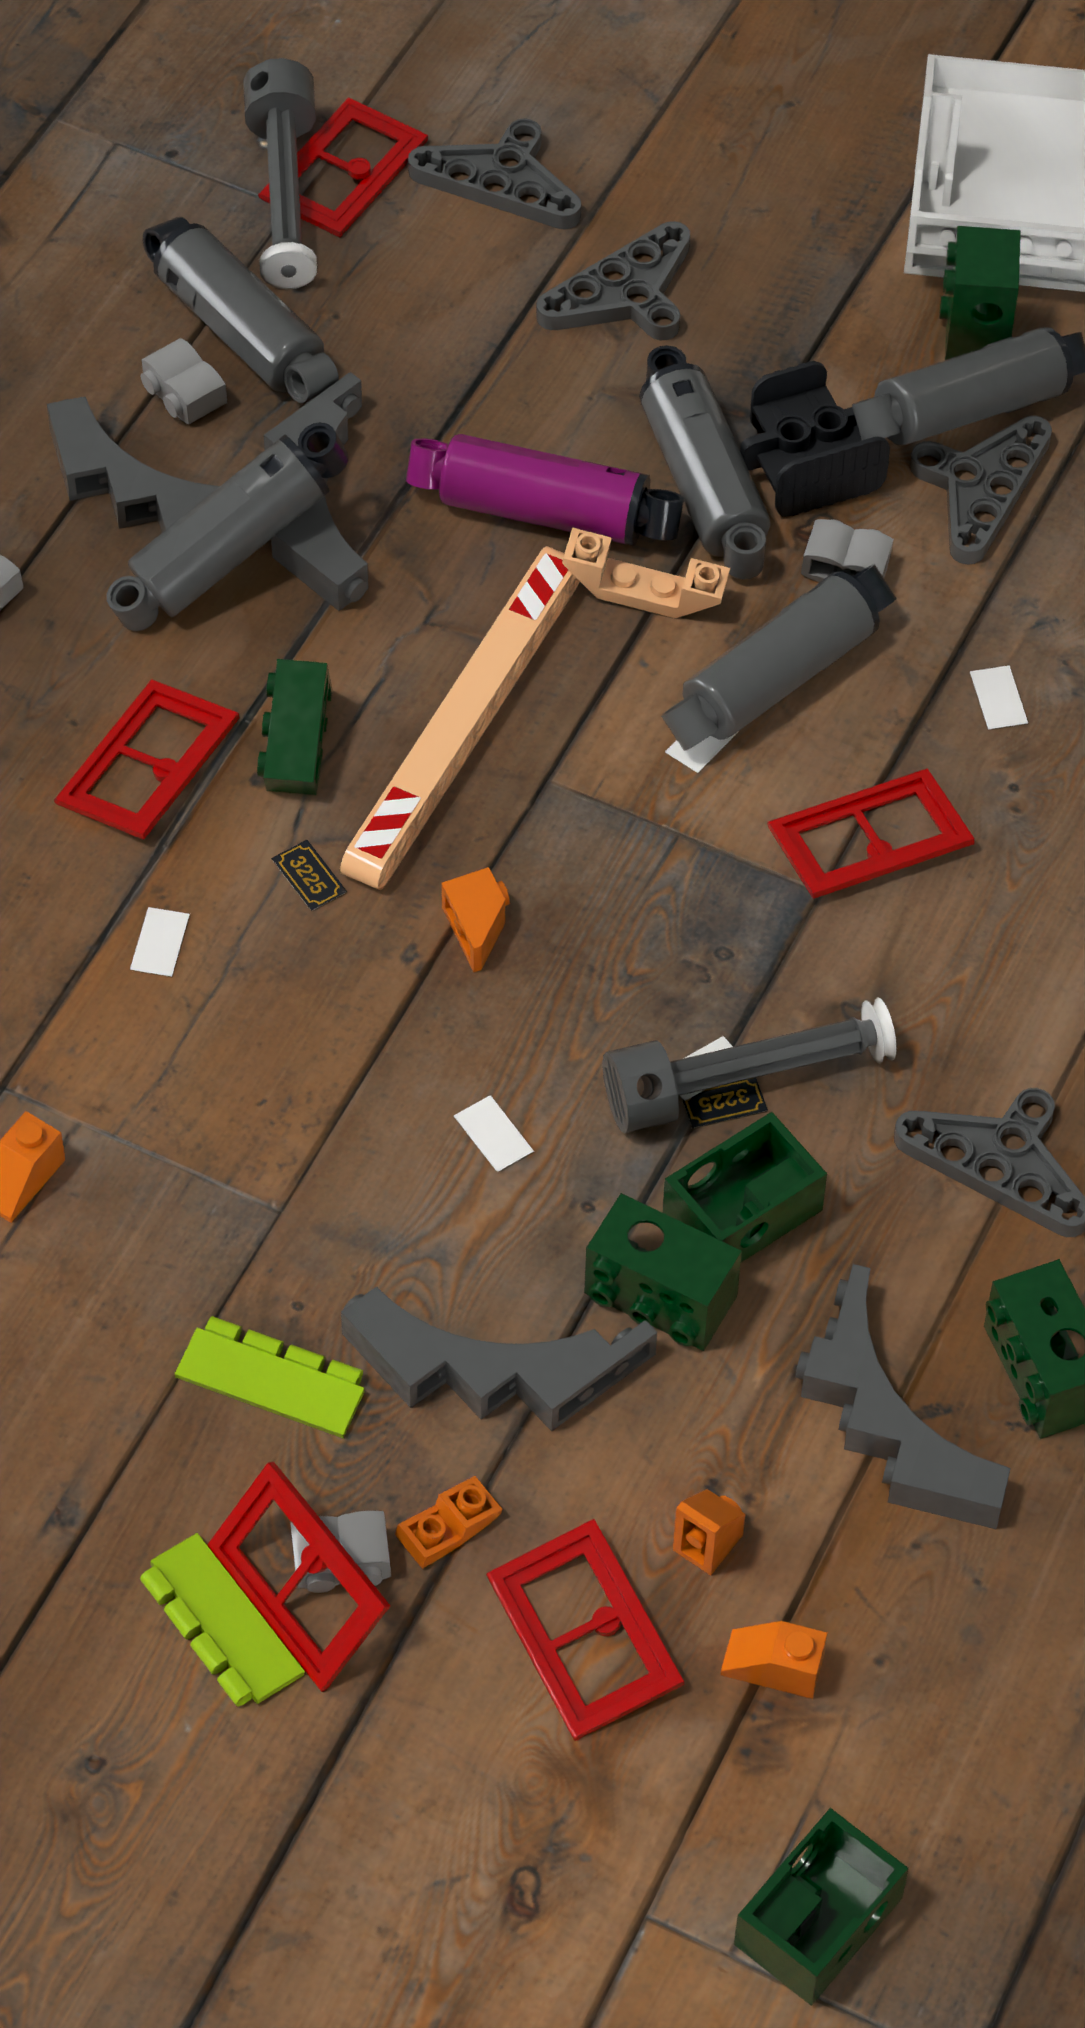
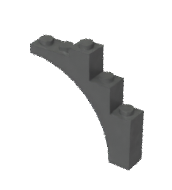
[795,1264,1011,1529]

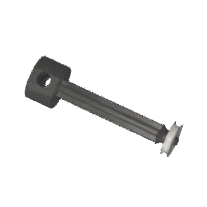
[243,58,317,289]
[602,997,897,1134]

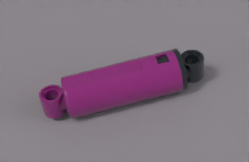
[406,434,684,546]

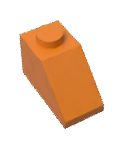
[441,867,510,972]
[0,1111,66,1223]
[673,1489,746,1575]
[720,1621,827,1699]

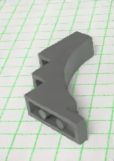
[264,372,368,611]
[47,396,220,533]
[341,1286,657,1432]

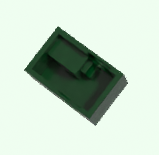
[939,226,1021,360]
[662,1112,827,1262]
[584,1193,742,1351]
[984,1259,1085,1439]
[734,1808,909,2006]

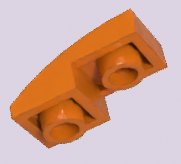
[395,1476,503,1569]

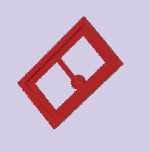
[258,98,428,237]
[54,679,240,840]
[767,768,975,899]
[207,1461,391,1692]
[486,1519,685,1740]

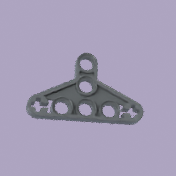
[408,118,581,229]
[536,221,691,340]
[910,416,1052,565]
[894,1088,1085,1237]

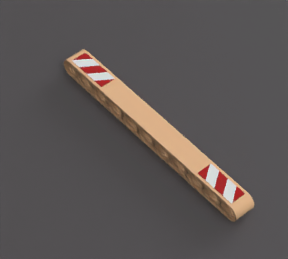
[340,546,580,890]

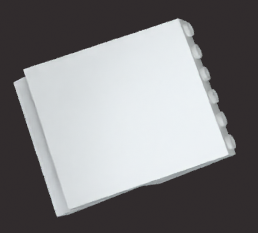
[904,54,1085,292]

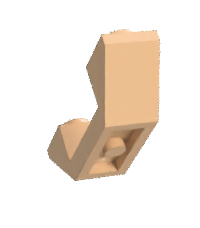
[562,528,730,619]

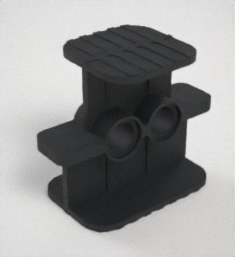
[740,361,890,517]

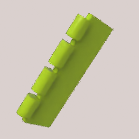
[175,1316,365,1439]
[140,1533,304,1707]

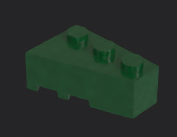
[257,659,333,795]

